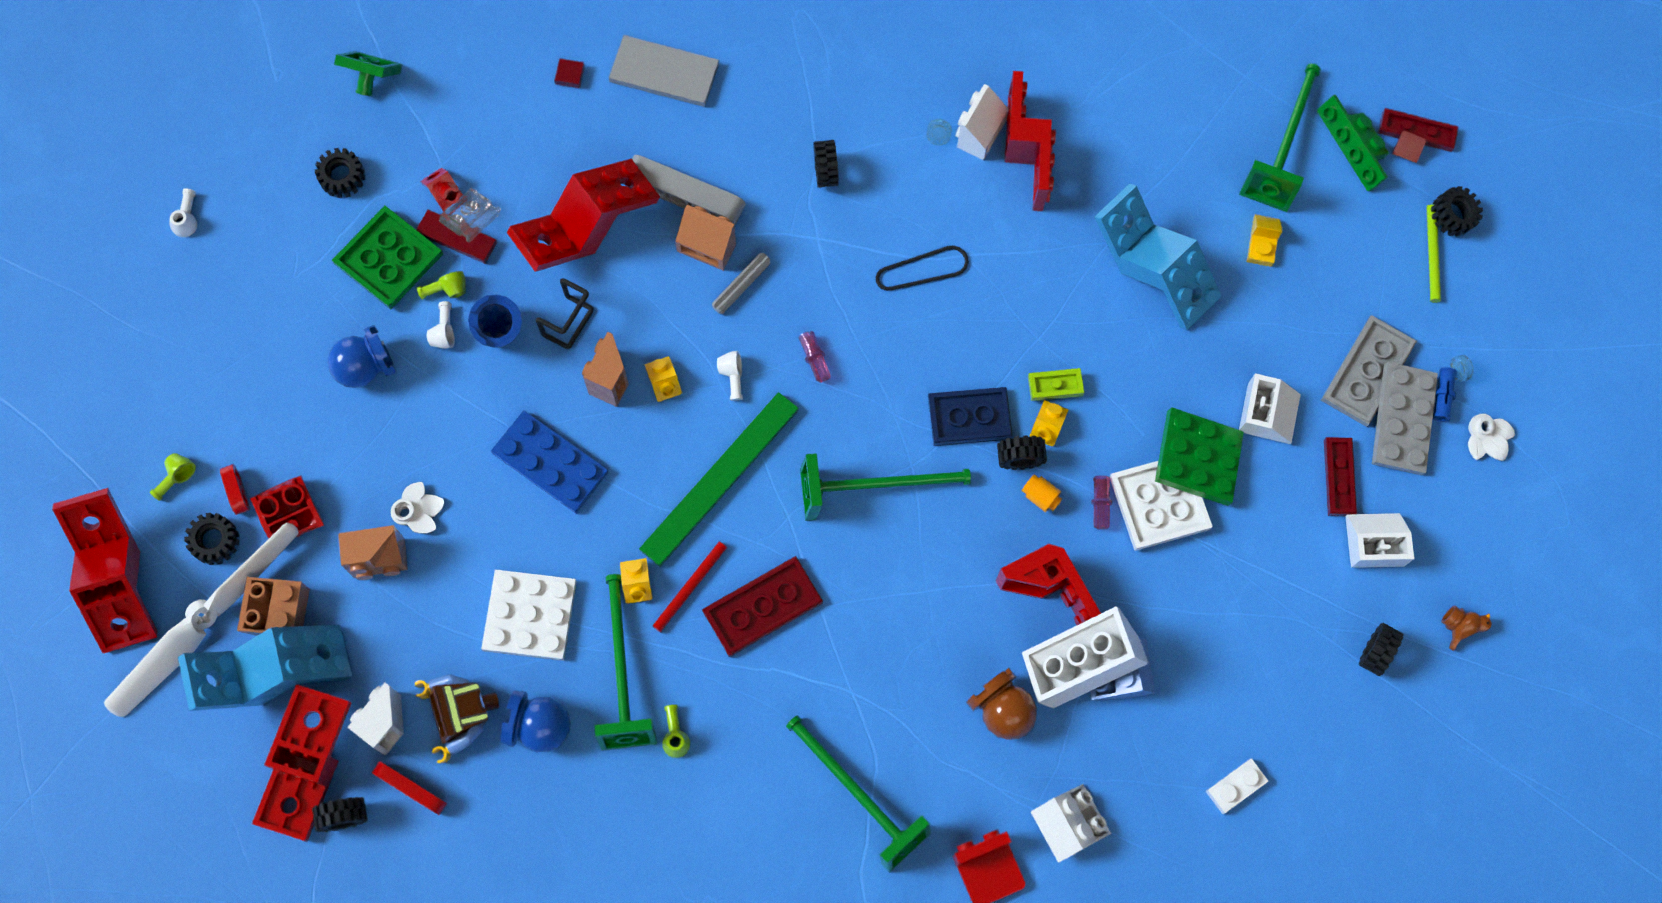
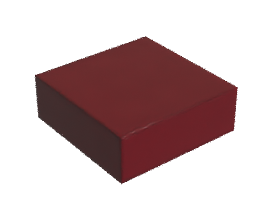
[554,58,585,88]
[1392,130,1427,163]

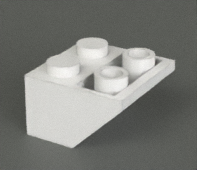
[956,84,1009,160]
[1239,373,1301,444]
[1345,513,1414,568]
[348,683,404,756]
[1031,784,1111,863]

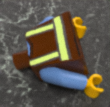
[414,674,499,763]

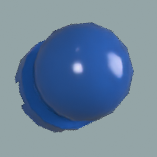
[468,294,522,348]
[327,325,396,388]
[501,690,571,752]

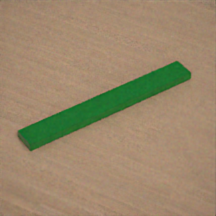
[639,392,799,567]

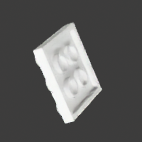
[1109,461,1213,551]
[481,570,577,661]

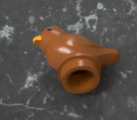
[1441,605,1492,651]

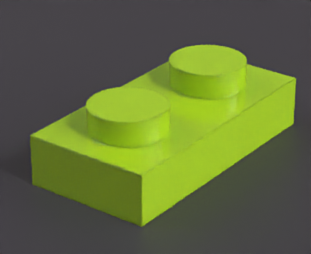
[1028,368,1084,401]

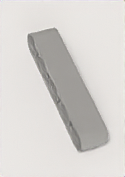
[632,155,746,225]

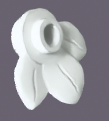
[1468,414,1515,461]
[391,482,445,534]

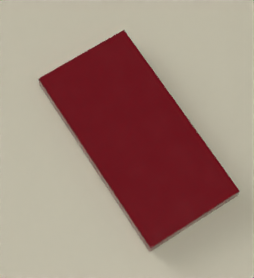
[702,556,823,657]

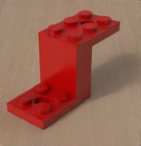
[507,158,660,272]
[52,488,158,654]

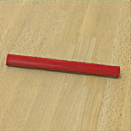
[652,541,727,633]

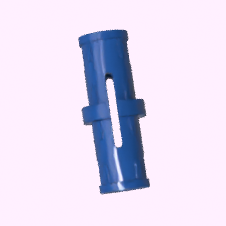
[1433,367,1457,422]

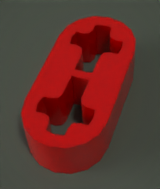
[220,464,250,515]

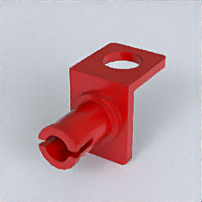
[421,168,465,213]

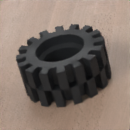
[814,140,839,188]
[315,148,365,198]
[1431,186,1483,236]
[997,435,1047,470]
[184,513,240,565]
[1359,623,1404,677]
[312,797,368,832]

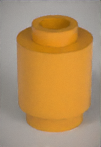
[1022,474,1062,513]

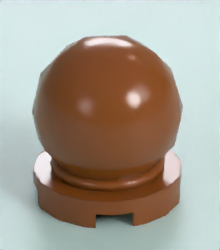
[966,668,1037,740]

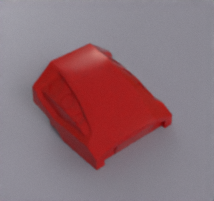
[250,475,324,539]

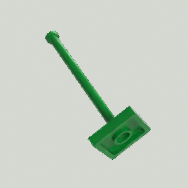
[1239,64,1321,212]
[800,453,971,521]
[594,574,657,751]
[786,715,931,873]

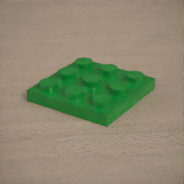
[332,205,443,310]
[1155,407,1244,506]

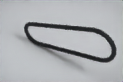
[875,246,969,291]

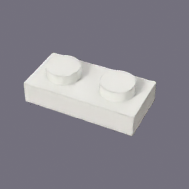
[1206,758,1268,814]

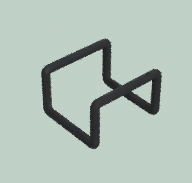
[536,278,594,349]

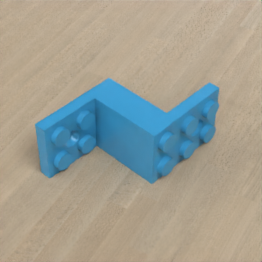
[1094,184,1222,330]
[178,625,352,711]

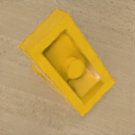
[1246,214,1282,267]

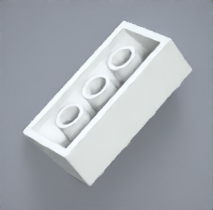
[1022,606,1149,708]

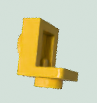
[644,356,682,402]
[1030,400,1068,446]
[620,558,652,604]

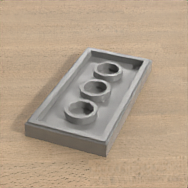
[609,35,719,107]
[1321,315,1417,427]

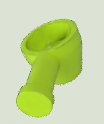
[417,271,466,299]
[150,453,196,501]
[662,705,690,758]

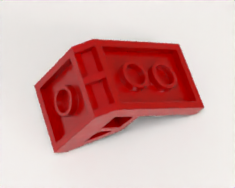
[996,544,1101,625]

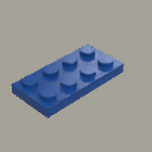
[491,410,609,514]

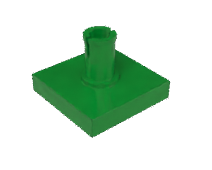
[334,51,402,96]

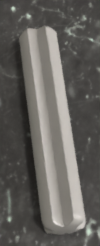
[712,253,771,314]

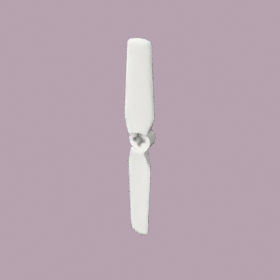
[104,523,299,717]

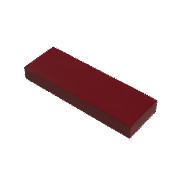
[1378,108,1459,152]
[416,209,497,264]
[1324,437,1357,516]

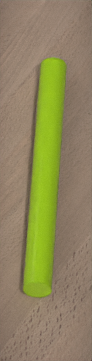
[1426,205,1441,303]

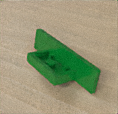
[1317,95,1389,191]

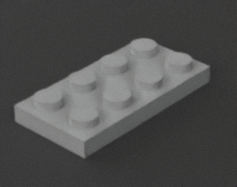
[1372,362,1438,475]

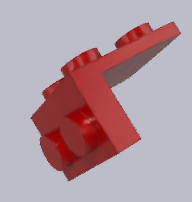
[952,829,1025,903]

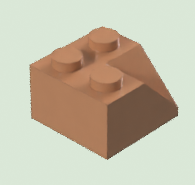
[338,525,408,580]

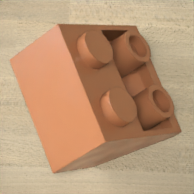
[675,205,736,271]
[582,332,629,407]
[237,577,310,636]

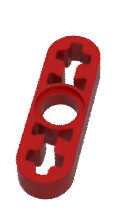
[372,761,447,815]

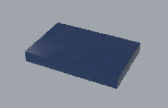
[928,387,1013,446]

